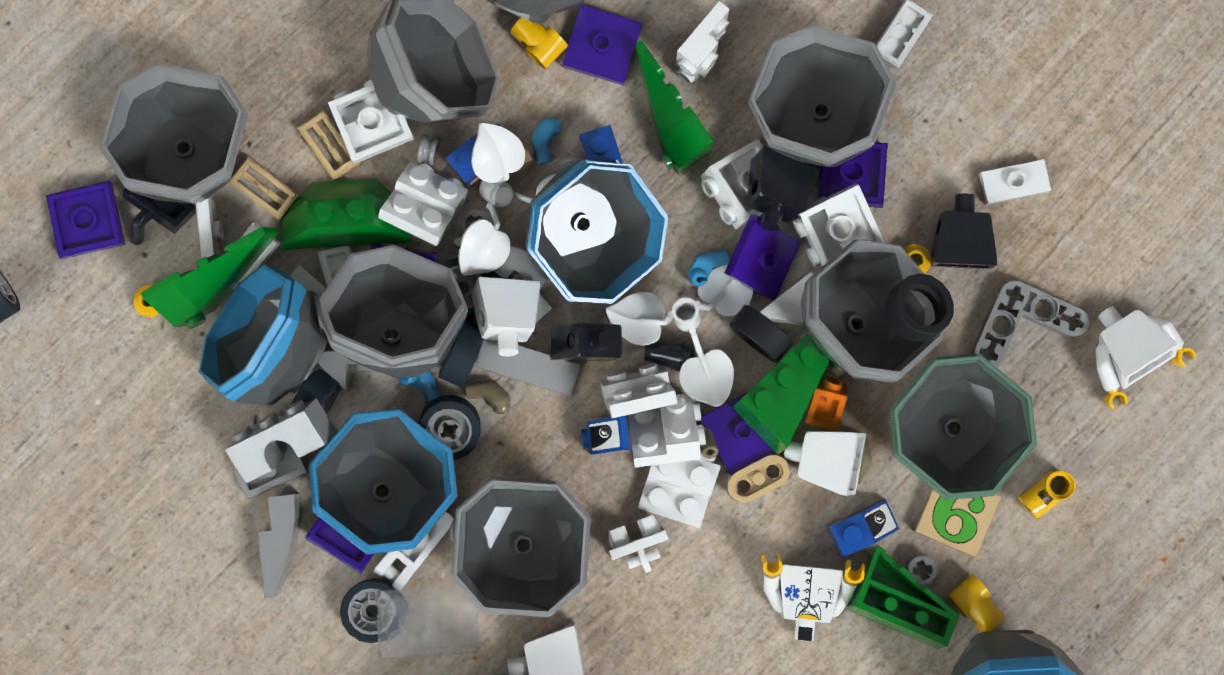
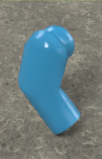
[531,117,562,165]
[688,249,729,286]
[398,371,441,404]

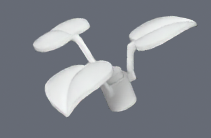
[458,123,556,276]
[606,265,753,407]

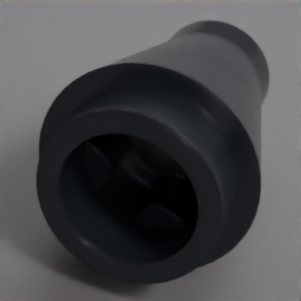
[644,340,694,372]

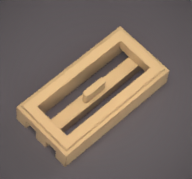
[297,110,361,181]
[228,156,300,222]

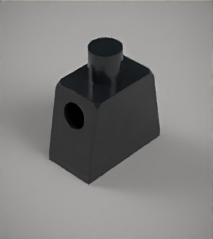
[747,146,820,231]
[931,193,997,269]
[551,323,622,362]

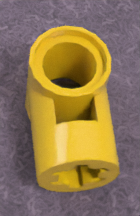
[510,17,568,70]
[1018,470,1076,520]
[947,574,1006,633]

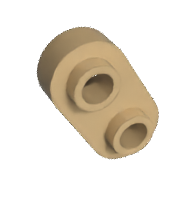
[727,455,790,503]

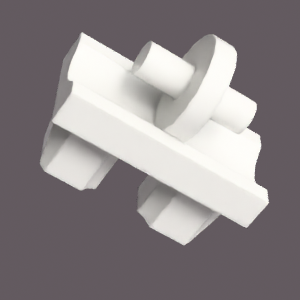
[608,515,669,573]

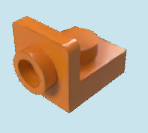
[805,376,848,432]

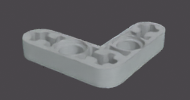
[971,280,1090,367]

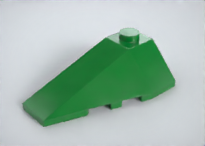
[141,227,278,329]

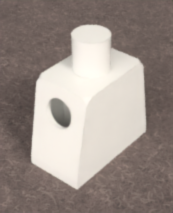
[471,277,540,357]
[784,431,867,496]
[507,624,585,675]

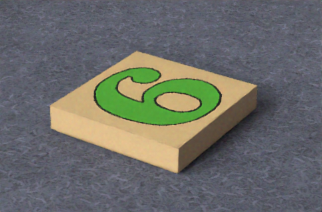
[914,488,1001,558]

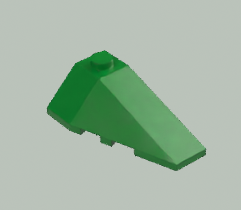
[635,40,714,174]

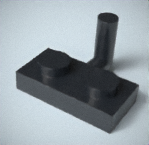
[122,188,196,245]

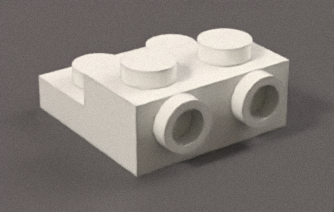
[675,1,730,84]
[328,79,414,164]
[700,139,764,230]
[378,162,469,246]
[793,183,885,268]
[600,363,677,418]
[627,393,706,467]
[637,452,720,528]

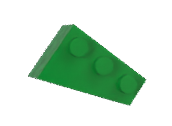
[732,334,830,454]
[846,545,959,649]

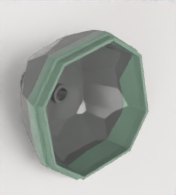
[889,353,1037,500]

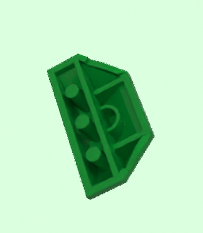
[281,178,411,250]

